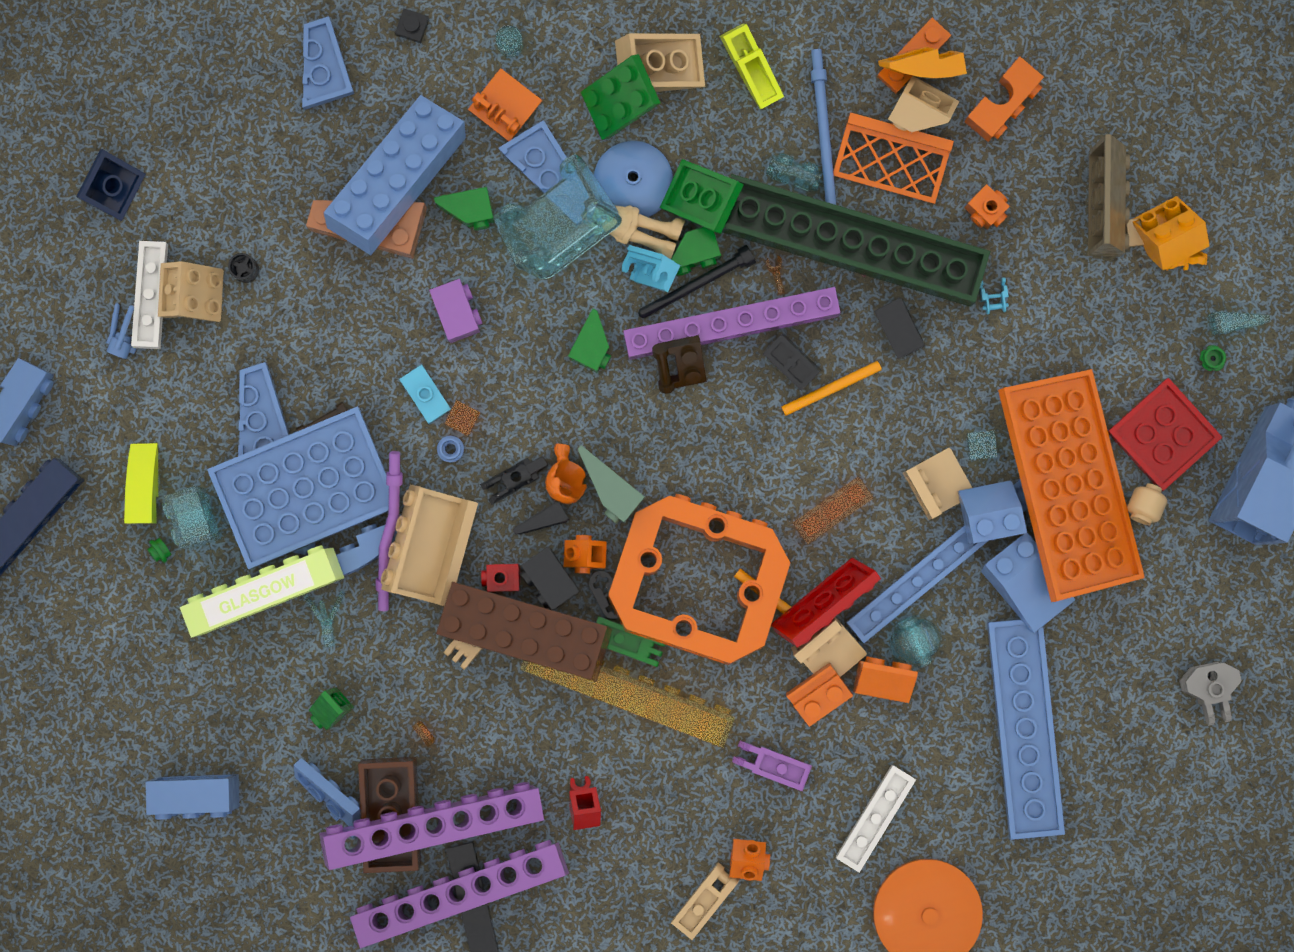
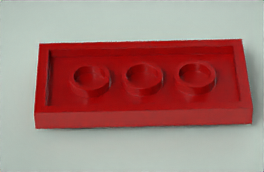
[771,558,881,648]

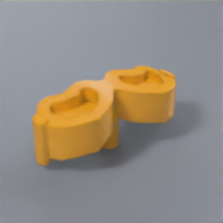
[1166,251,1207,270]

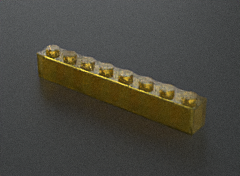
[520,660,735,748]

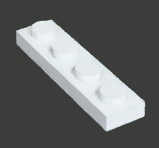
[131,241,168,349]
[836,765,916,873]

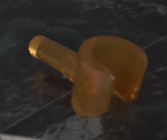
[766,255,785,294]

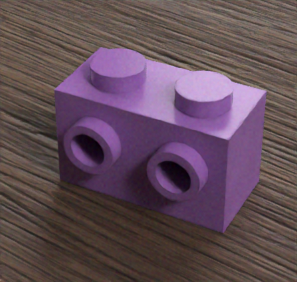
[429,279,483,343]

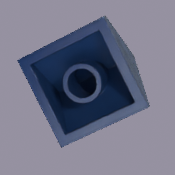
[76,149,146,221]

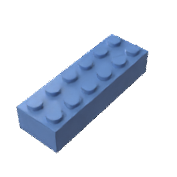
[323,95,466,255]

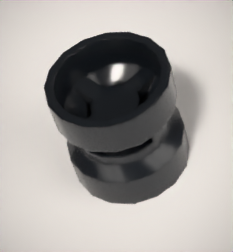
[228,253,259,283]

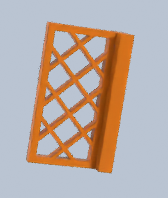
[833,112,954,204]

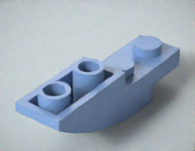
[336,514,401,576]

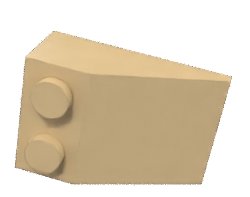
[615,33,705,92]

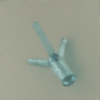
[302,591,345,647]

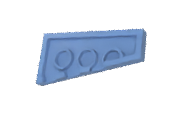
[498,120,596,226]

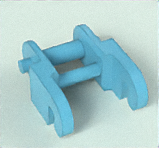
[979,277,1009,314]

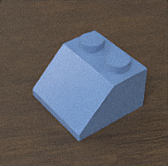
[958,480,1027,544]

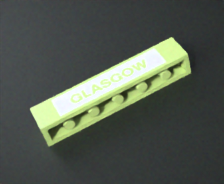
[180,545,345,638]

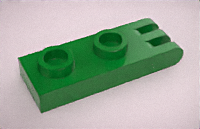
[596,616,665,667]

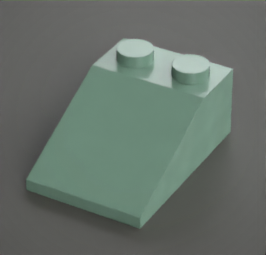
[578,445,645,524]

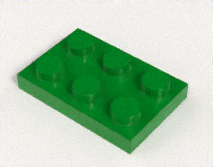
[581,54,661,140]
[659,159,744,234]

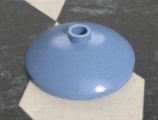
[593,141,673,217]

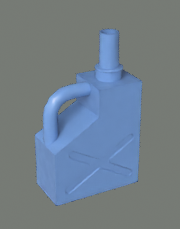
[1208,397,1294,545]

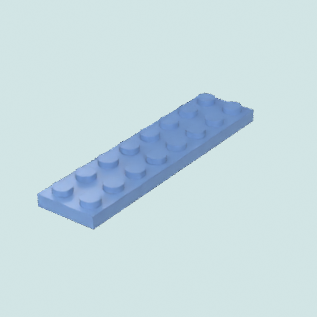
[987,619,1065,840]

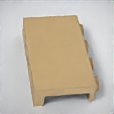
[381,484,478,606]

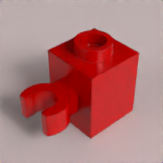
[569,776,601,830]

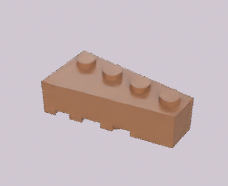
[306,200,427,259]

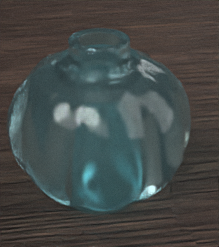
[890,615,941,668]

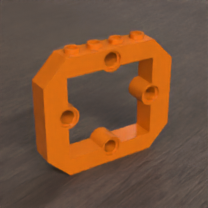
[608,494,790,665]

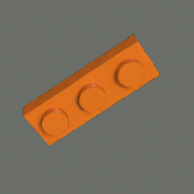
[877,17,951,94]

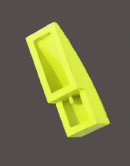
[720,24,784,109]
[124,443,158,524]

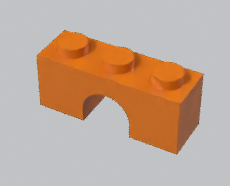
[964,56,1044,142]

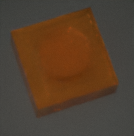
[444,400,481,437]

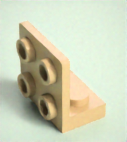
[158,261,224,322]
[903,448,972,520]
[791,617,867,677]

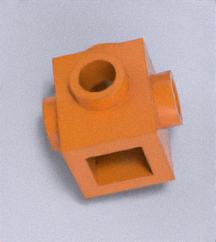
[964,184,1010,230]
[563,535,607,574]
[729,839,770,881]

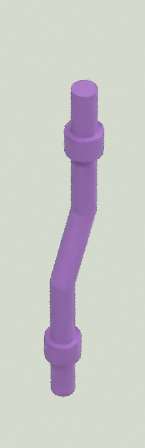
[376,451,403,611]

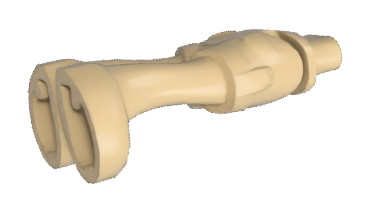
[589,202,685,259]

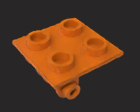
[468,68,542,141]

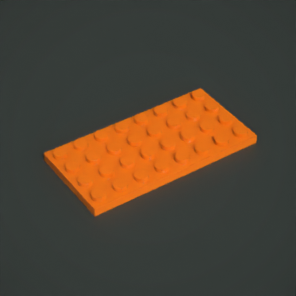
[998,369,1145,602]

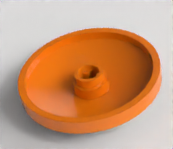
[873,859,983,952]

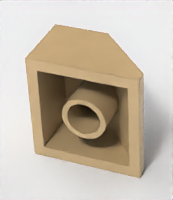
[888,76,959,132]

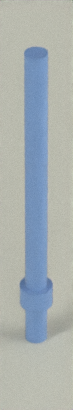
[810,49,836,205]

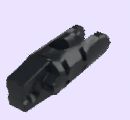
[480,456,548,505]

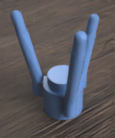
[106,303,137,359]

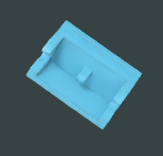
[622,245,681,292]

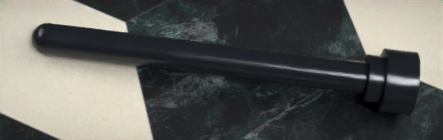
[638,245,756,318]

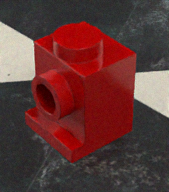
[481,564,521,592]

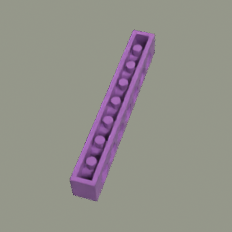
[623,287,840,360]
[319,782,544,870]
[350,840,569,949]

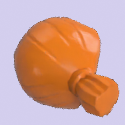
[545,443,587,504]

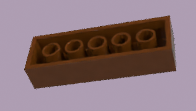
[436,582,612,682]

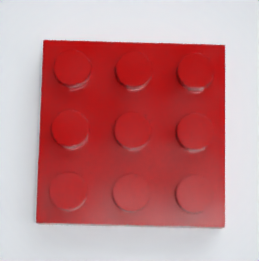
[1108,378,1223,491]

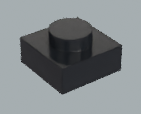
[395,8,429,44]

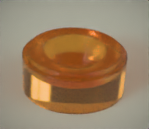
[412,721,436,747]

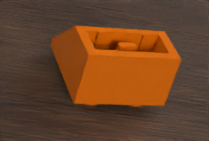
[853,656,918,703]

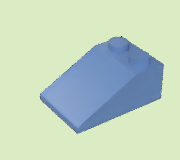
[981,533,1075,634]

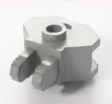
[1179,662,1242,726]

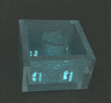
[162,486,222,549]

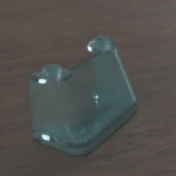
[493,153,622,279]

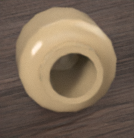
[1127,483,1167,526]

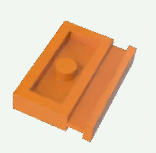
[786,663,853,727]

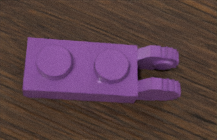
[732,740,812,791]

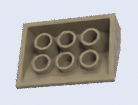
[1088,134,1130,257]

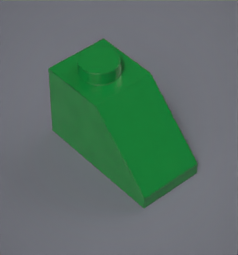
[434,187,495,230]
[568,308,612,373]

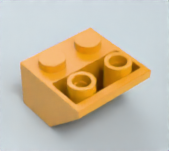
[1133,196,1210,270]

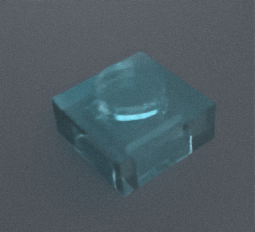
[966,430,997,460]

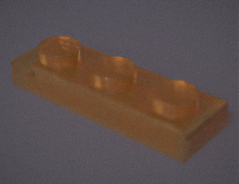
[792,477,873,545]

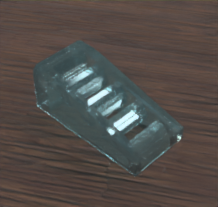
[1207,311,1271,336]

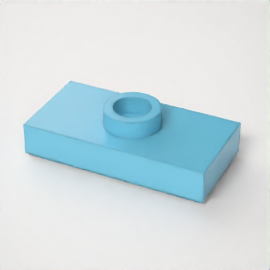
[399,365,452,424]

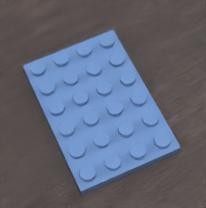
[207,406,400,570]

